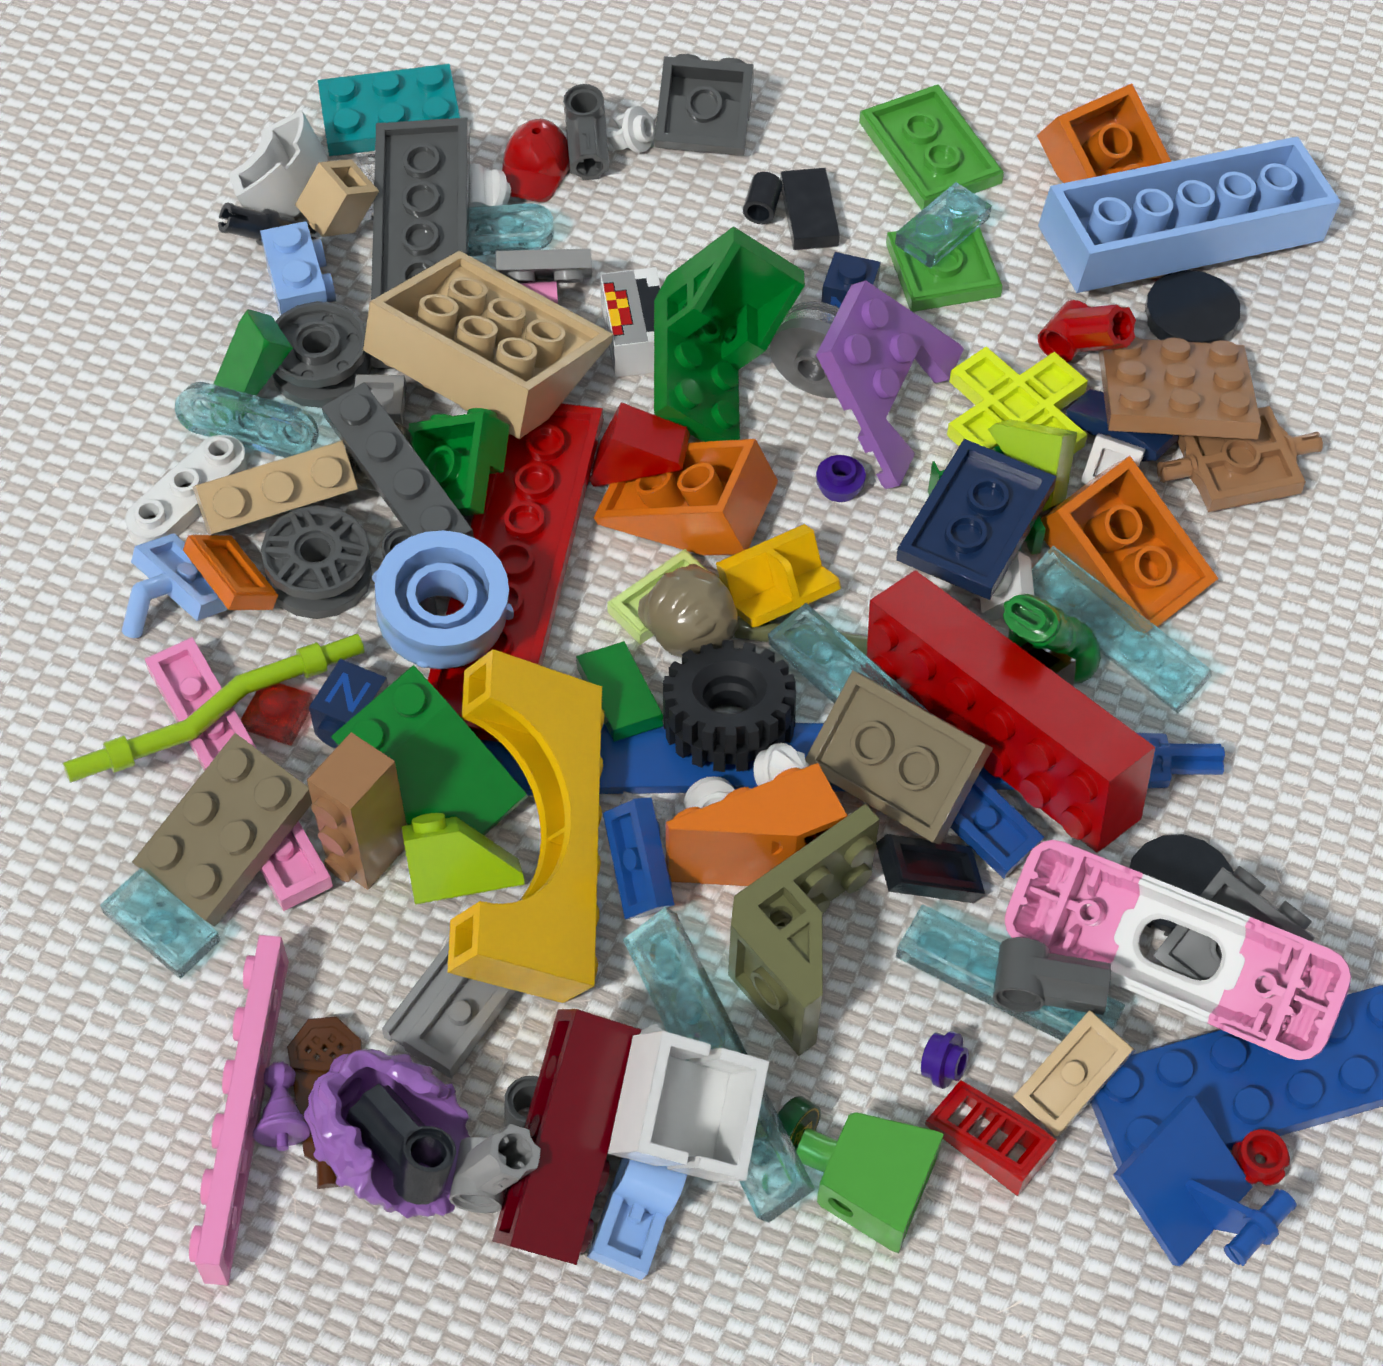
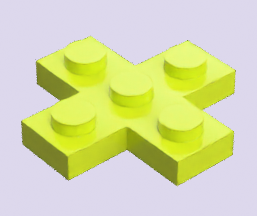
[947,346,1088,454]

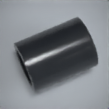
[743,172,783,224]

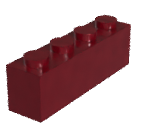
[492,1009,642,1265]

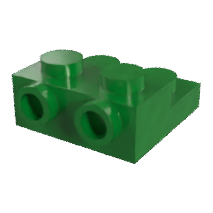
[395,408,510,517]

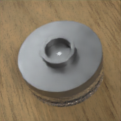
[770,301,839,398]

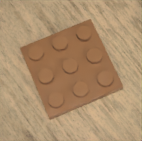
[1099,337,1261,440]

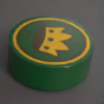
[769,1096,821,1158]

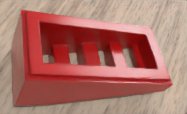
[925,1080,1057,1196]

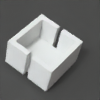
[608,1031,769,1182]

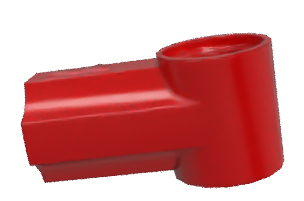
[1038,300,1136,362]

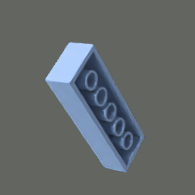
[1038,136,1341,293]

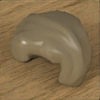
[638,564,739,658]

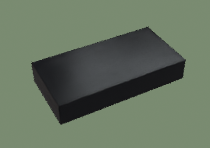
[780,167,840,250]
[876,834,985,903]

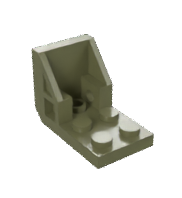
[728,804,880,1056]

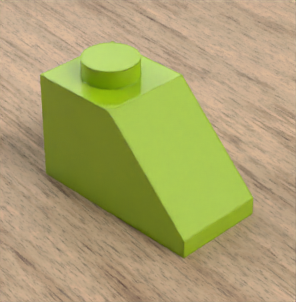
[401,813,525,904]

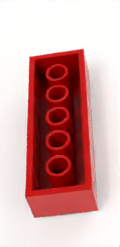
[865,570,1155,853]

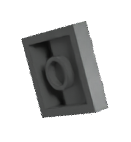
[654,54,754,156]
[1153,866,1315,981]

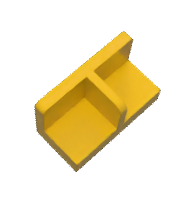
[716,524,841,627]

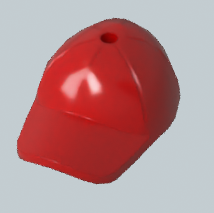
[502,119,570,202]

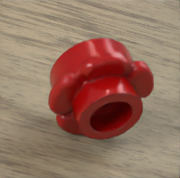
[1231,1129,1290,1186]

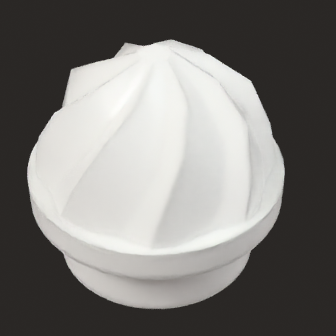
[754,743,809,786]

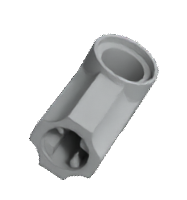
[449,1124,541,1213]

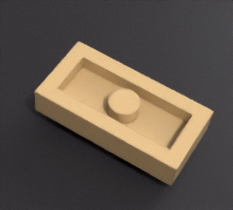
[1013,1010,1136,1137]

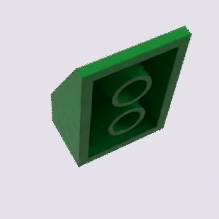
[331,665,528,835]

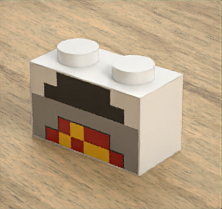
[600,267,662,377]

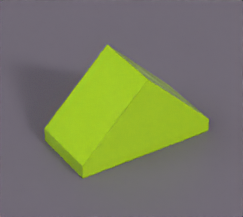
[988,419,1077,512]

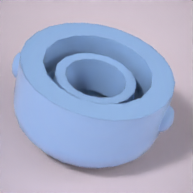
[372,530,514,670]

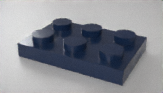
[896,439,1057,600]

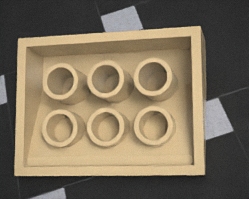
[363,251,613,439]

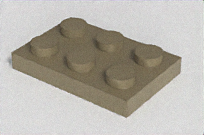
[805,670,993,844]
[132,733,312,927]

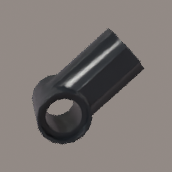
[346,1084,456,1205]

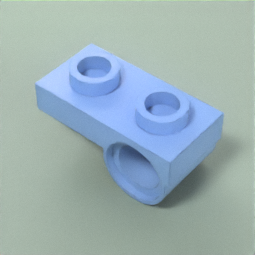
[587,1157,687,1280]

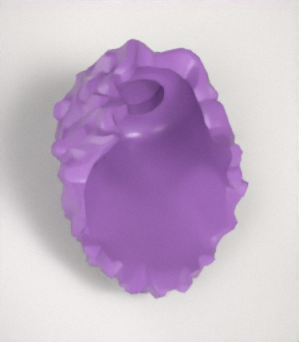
[304,1049,470,1219]

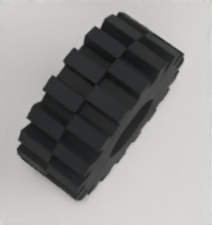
[663,640,796,772]

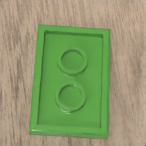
[859,84,1004,212]

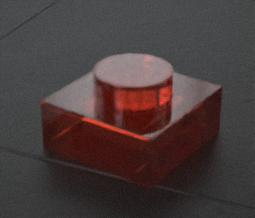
[241,683,313,746]

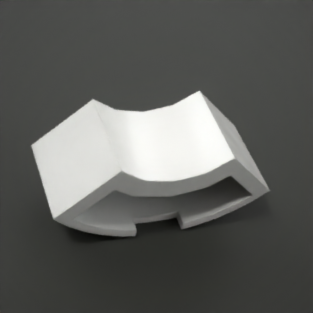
[228,110,328,220]

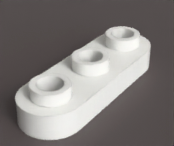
[125,435,248,545]

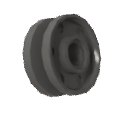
[273,301,372,408]
[261,505,372,619]

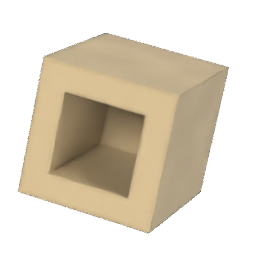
[295,159,379,237]

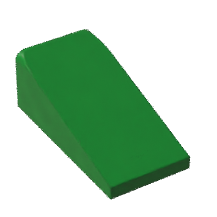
[213,309,293,419]

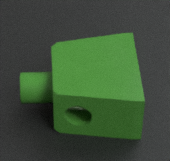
[794,1112,944,1254]

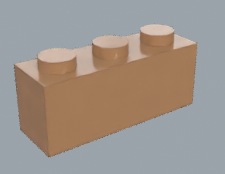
[307,732,406,890]

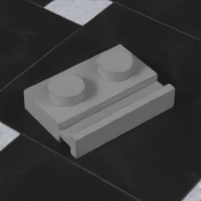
[495,249,592,283]
[382,941,516,1079]

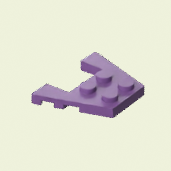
[816,281,964,489]

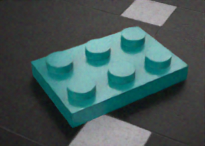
[317,64,460,157]

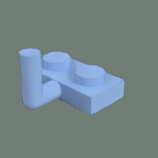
[122,533,228,638]

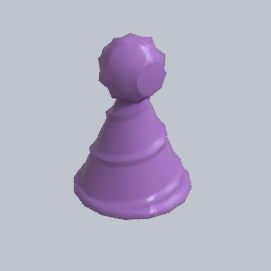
[252,1061,311,1151]

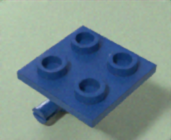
[1113,1096,1297,1267]

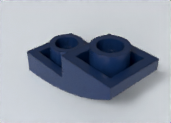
[1066,389,1179,462]

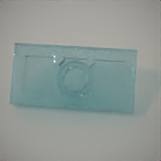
[100,868,221,979]

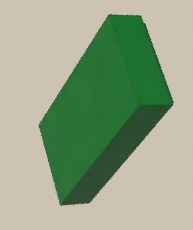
[576,641,663,742]

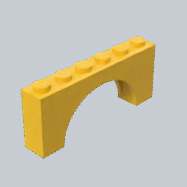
[447,649,604,1003]

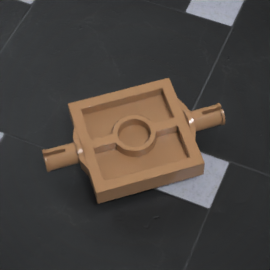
[1157,406,1323,512]

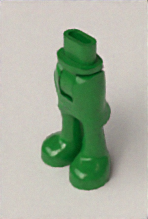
[1003,594,1101,684]

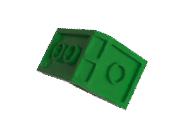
[654,226,805,442]

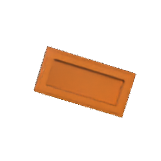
[183,535,278,610]

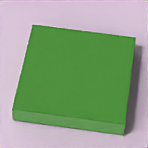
[886,218,1002,312]

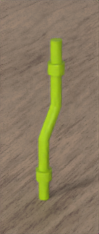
[63,634,365,783]

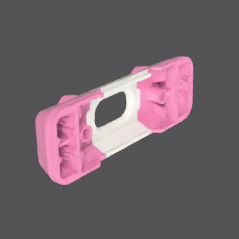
[1005,840,1352,1060]

